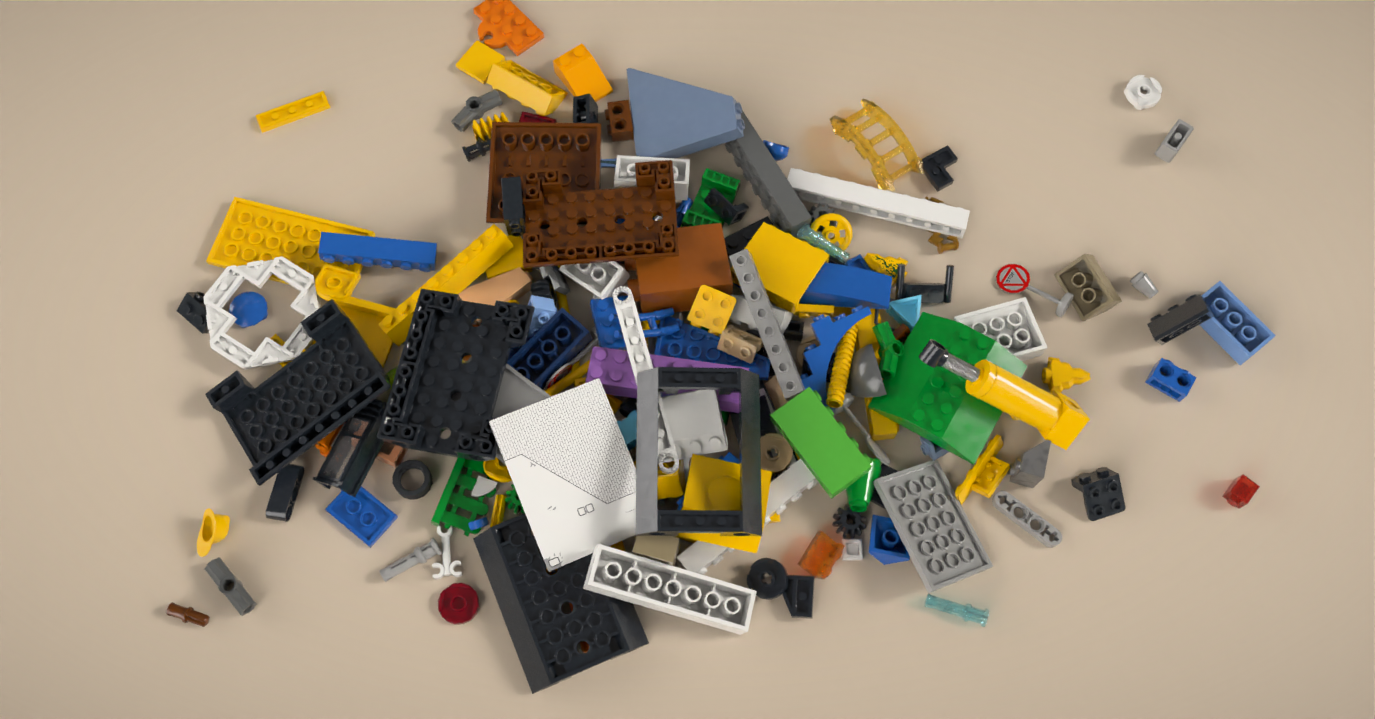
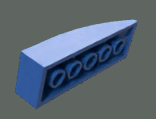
[799,263,892,309]

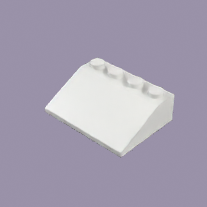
[954,297,1048,361]
[636,390,728,463]

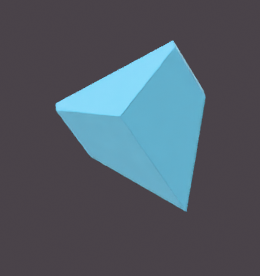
[886,295,921,332]

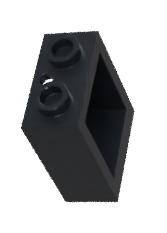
[501,177,526,237]

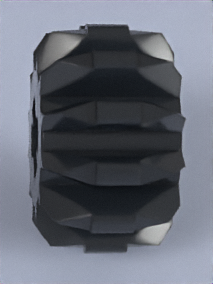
[530,279,556,306]
[832,504,867,539]

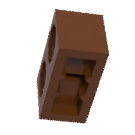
[604,100,634,142]

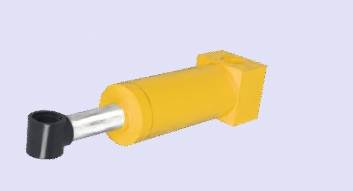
[919,339,1090,450]

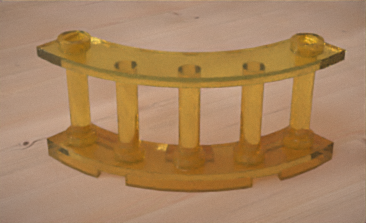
[829,99,924,192]

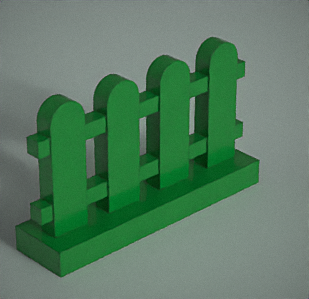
[431,458,496,537]

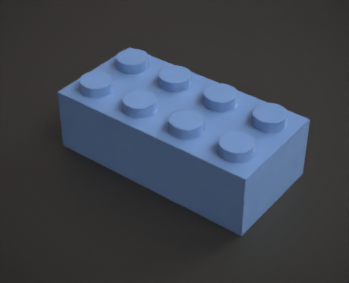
[1200,281,1276,365]

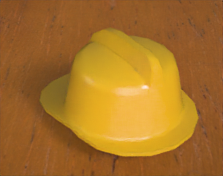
[197,508,230,557]

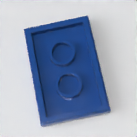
[325,486,398,548]

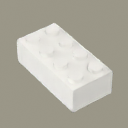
[614,155,690,200]

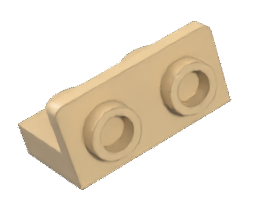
[717,325,763,364]

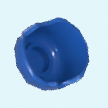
[763,140,789,161]

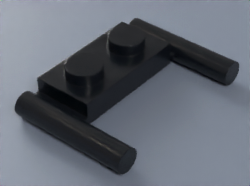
[895,264,954,303]

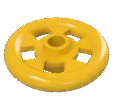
[808,213,853,256]

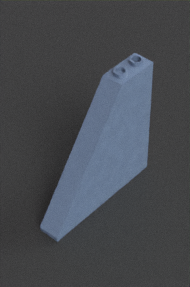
[626,68,745,159]

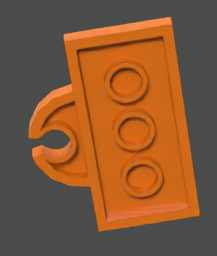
[473,0,544,56]

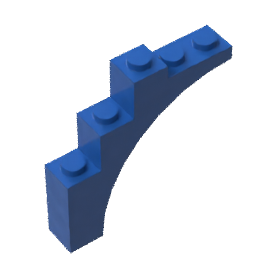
[800,305,872,407]

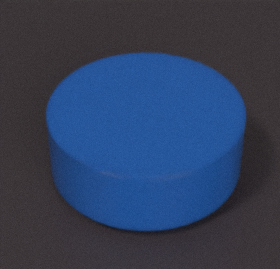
[468,517,489,531]

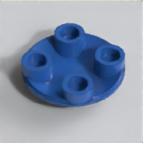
[229,292,268,328]

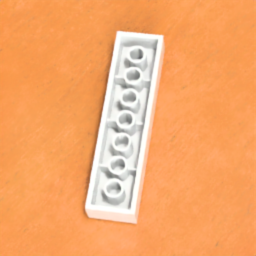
[583,544,756,635]

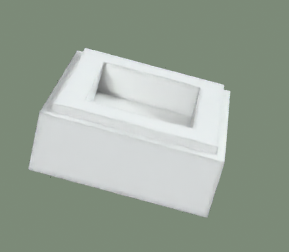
[841,539,863,561]

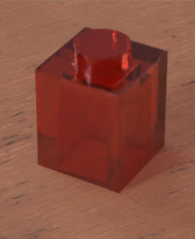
[1222,474,1260,509]

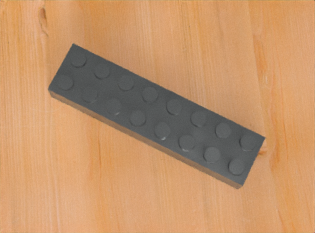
[725,112,812,239]

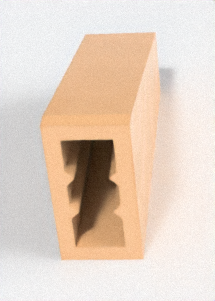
[458,267,533,325]

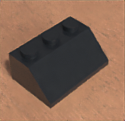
[1147,294,1215,345]

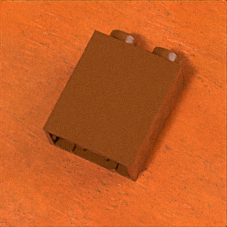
[624,223,733,313]

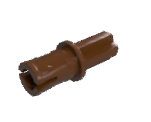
[166,602,210,627]

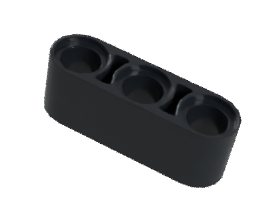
[266,464,304,522]

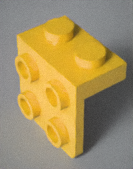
[687,285,737,336]

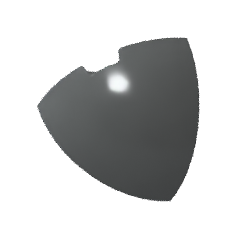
[845,344,887,398]

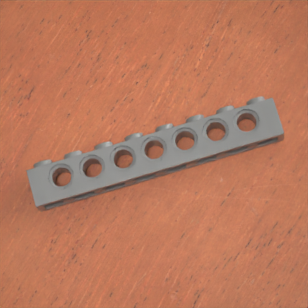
[729,249,805,402]

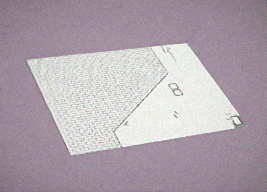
[489,378,636,571]

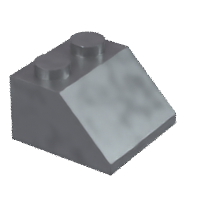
[1008,440,1051,488]

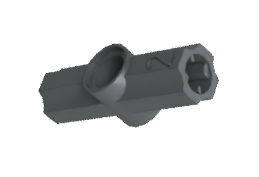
[205,557,257,616]

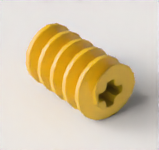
[472,112,509,141]

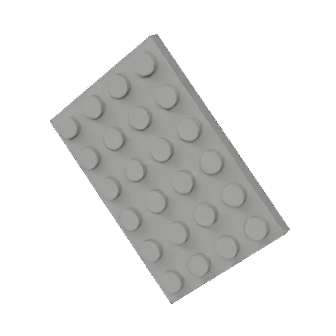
[873,459,993,593]

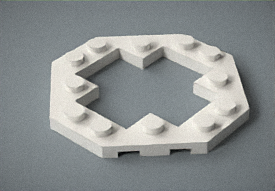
[203,256,320,370]

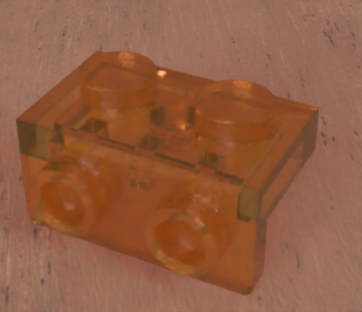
[798,531,845,579]

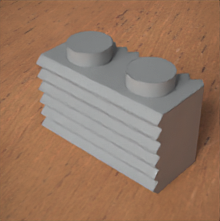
[1154,119,1194,163]

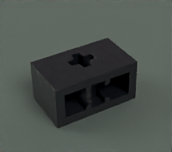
[573,94,598,123]

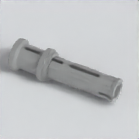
[380,538,442,582]

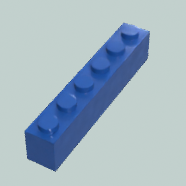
[318,232,437,272]

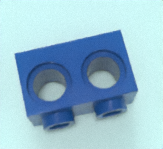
[1145,358,1197,402]

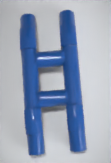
[609,307,680,340]

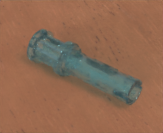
[797,223,850,263]
[924,594,989,627]

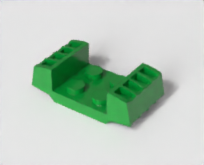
[681,168,741,228]

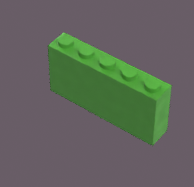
[770,387,872,499]

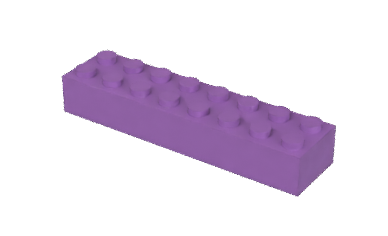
[585,346,749,413]

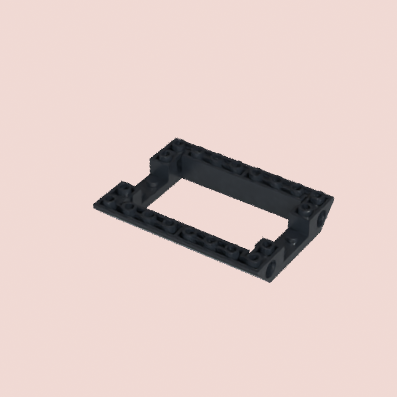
[635,367,762,536]

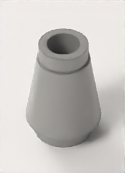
[1130,271,1158,298]

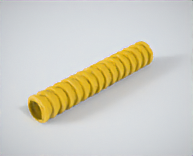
[826,323,859,408]

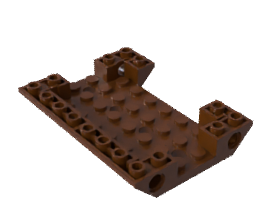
[523,160,679,268]

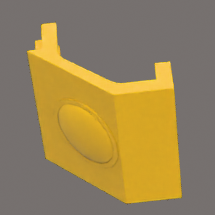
[678,454,772,554]

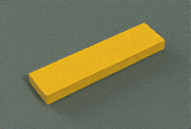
[255,91,331,133]

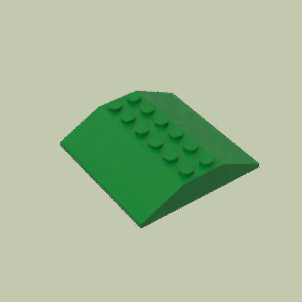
[868,312,1027,465]

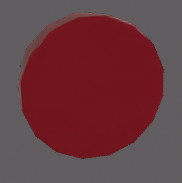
[438,583,480,625]

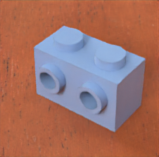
[527,295,557,338]

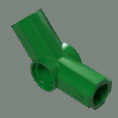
[872,321,904,379]

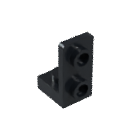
[704,188,749,225]

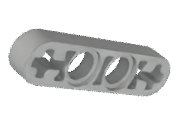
[992,491,1062,548]

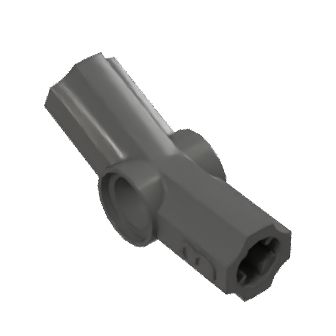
[451,89,502,132]

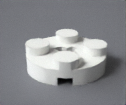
[1124,75,1162,110]

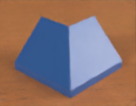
[869,515,910,565]

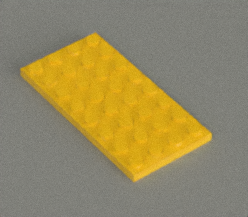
[206,197,375,296]

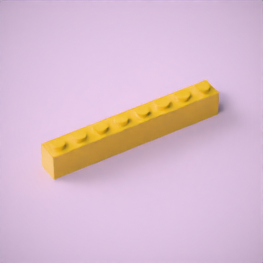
[378,224,514,347]
[851,308,899,441]

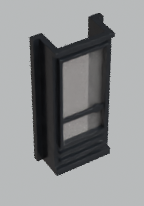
[312,399,387,497]

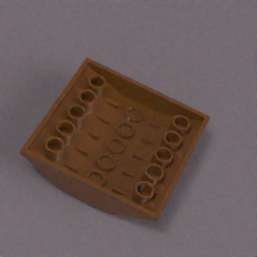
[486,122,601,224]

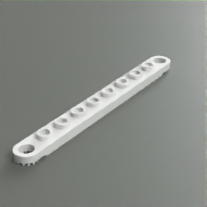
[613,286,679,474]

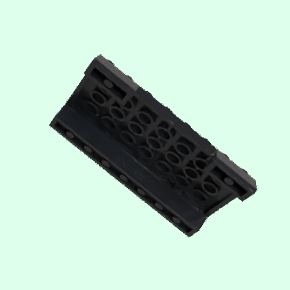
[205,299,391,486]

